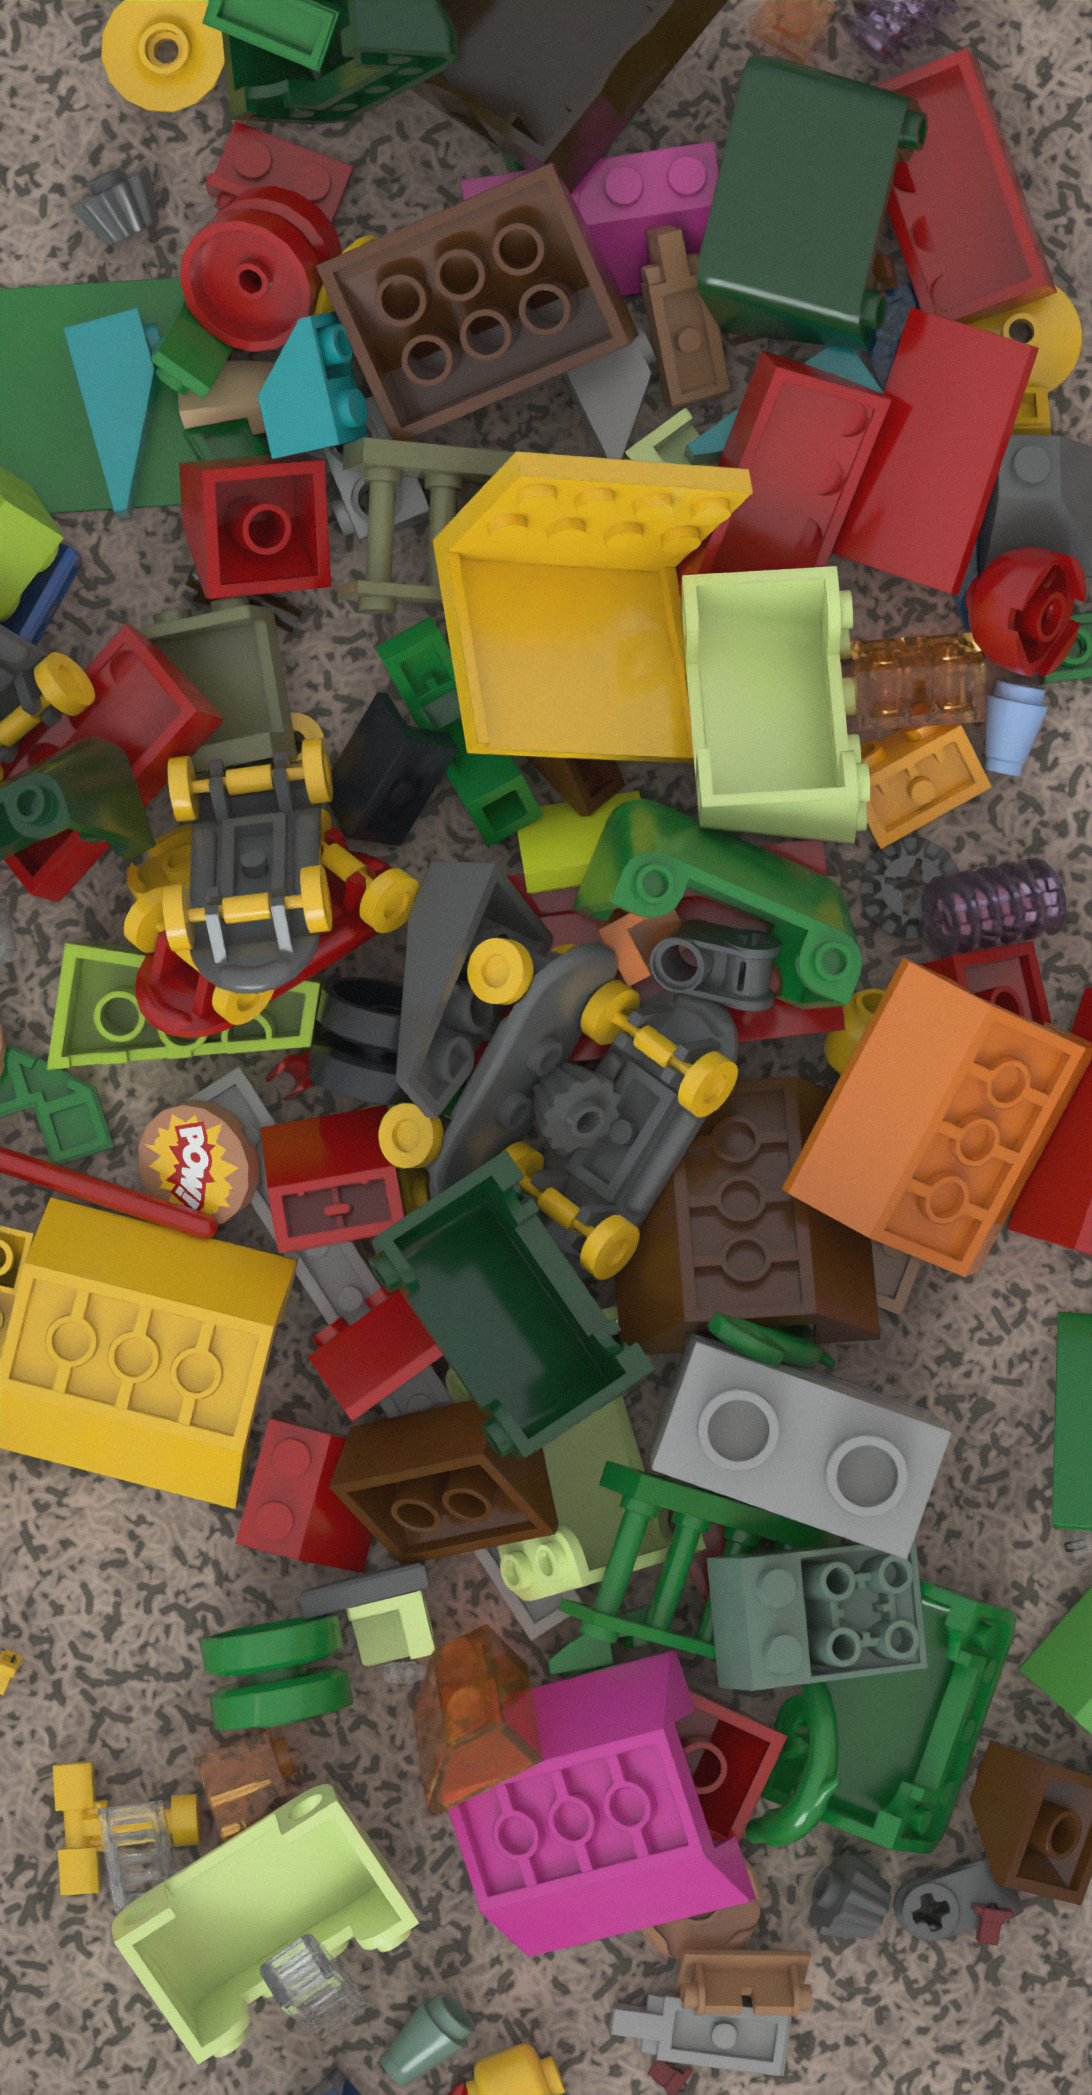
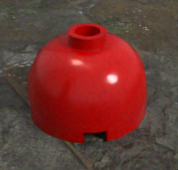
[966,546,1087,678]

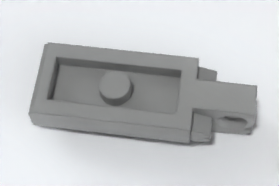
[609,1992,792,2076]

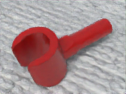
[266,1048,313,1101]

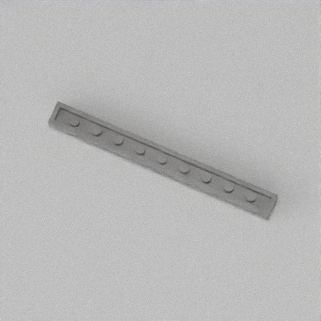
[186,1066,584,1641]

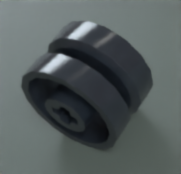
[306,977,414,1106]

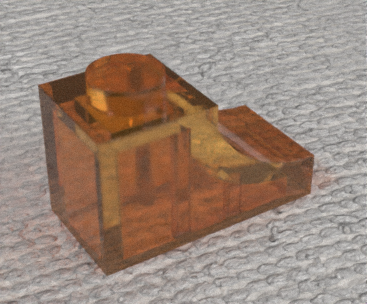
[193,1727,297,1843]

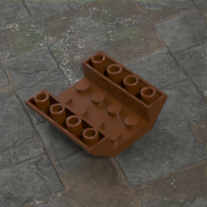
[615,1076,880,1355]

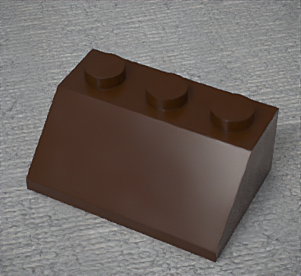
[329,1400,558,1565]

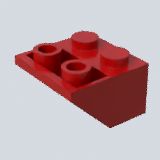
[260,1105,407,1254]

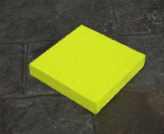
[517,791,641,894]

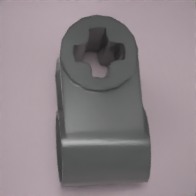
[650,919,782,1011]
[893,1851,1024,1942]

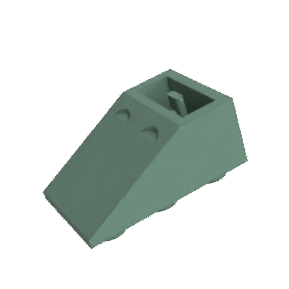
[707,1538,928,1691]

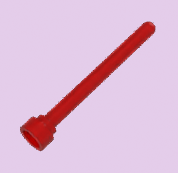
[0,1146,218,1239]

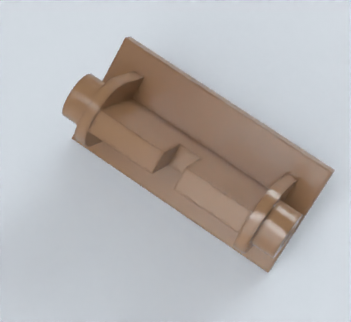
[674,1948,812,2017]

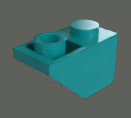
[258,311,368,459]

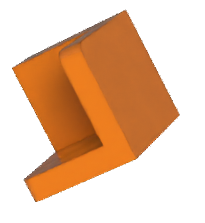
[595,909,687,987]

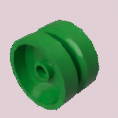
[199,1613,353,1730]

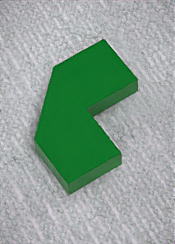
[0,1046,115,1165]

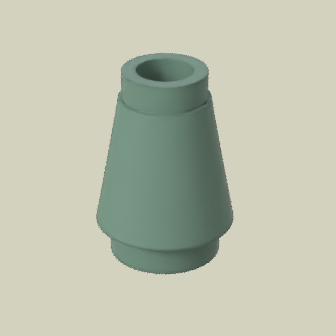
[380,1992,475,2086]

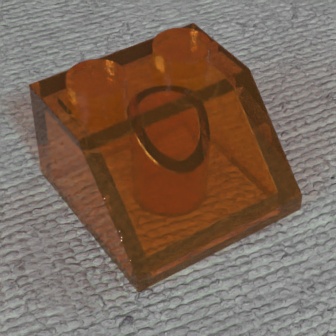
[413,1623,543,1817]

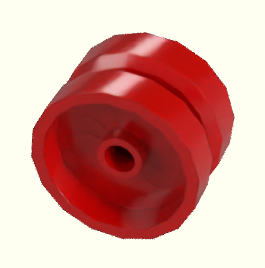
[180,186,342,352]

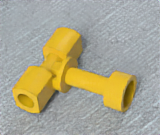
[53,1761,201,1895]

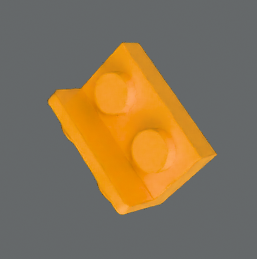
[860,706,992,849]

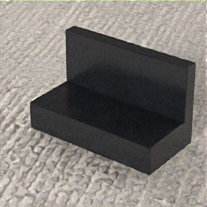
[328,692,458,846]

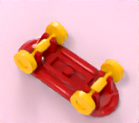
[124,807,420,1038]

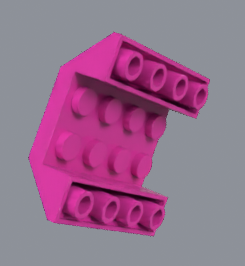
[441,1649,756,1957]

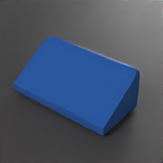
[0,543,83,646]

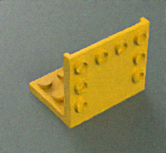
[433,451,753,764]

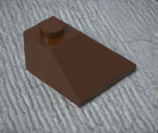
[969,1740,1092,1906]

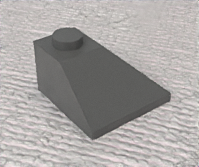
[979,435,1092,578]

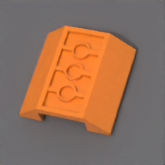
[782,957,1092,1277]

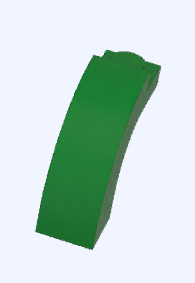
[375,616,544,848]

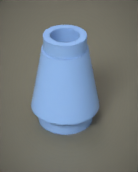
[984,680,1049,776]

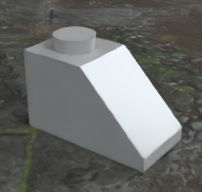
[562,327,657,460]

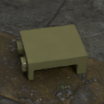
[137,596,298,780]

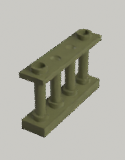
[337,437,515,614]

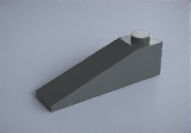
[396,862,553,1118]

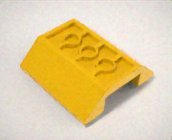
[0,1197,299,1509]

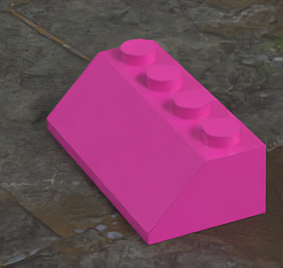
[461,141,719,297]

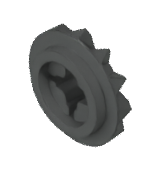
[860,837,962,939]

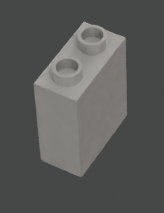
[649,1331,952,1560]

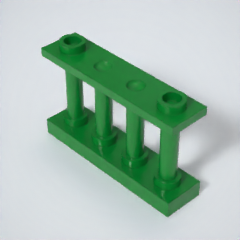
[558,1460,843,1659]

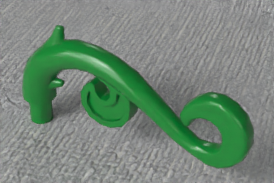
[708,1311,836,1368]
[745,1682,841,1847]

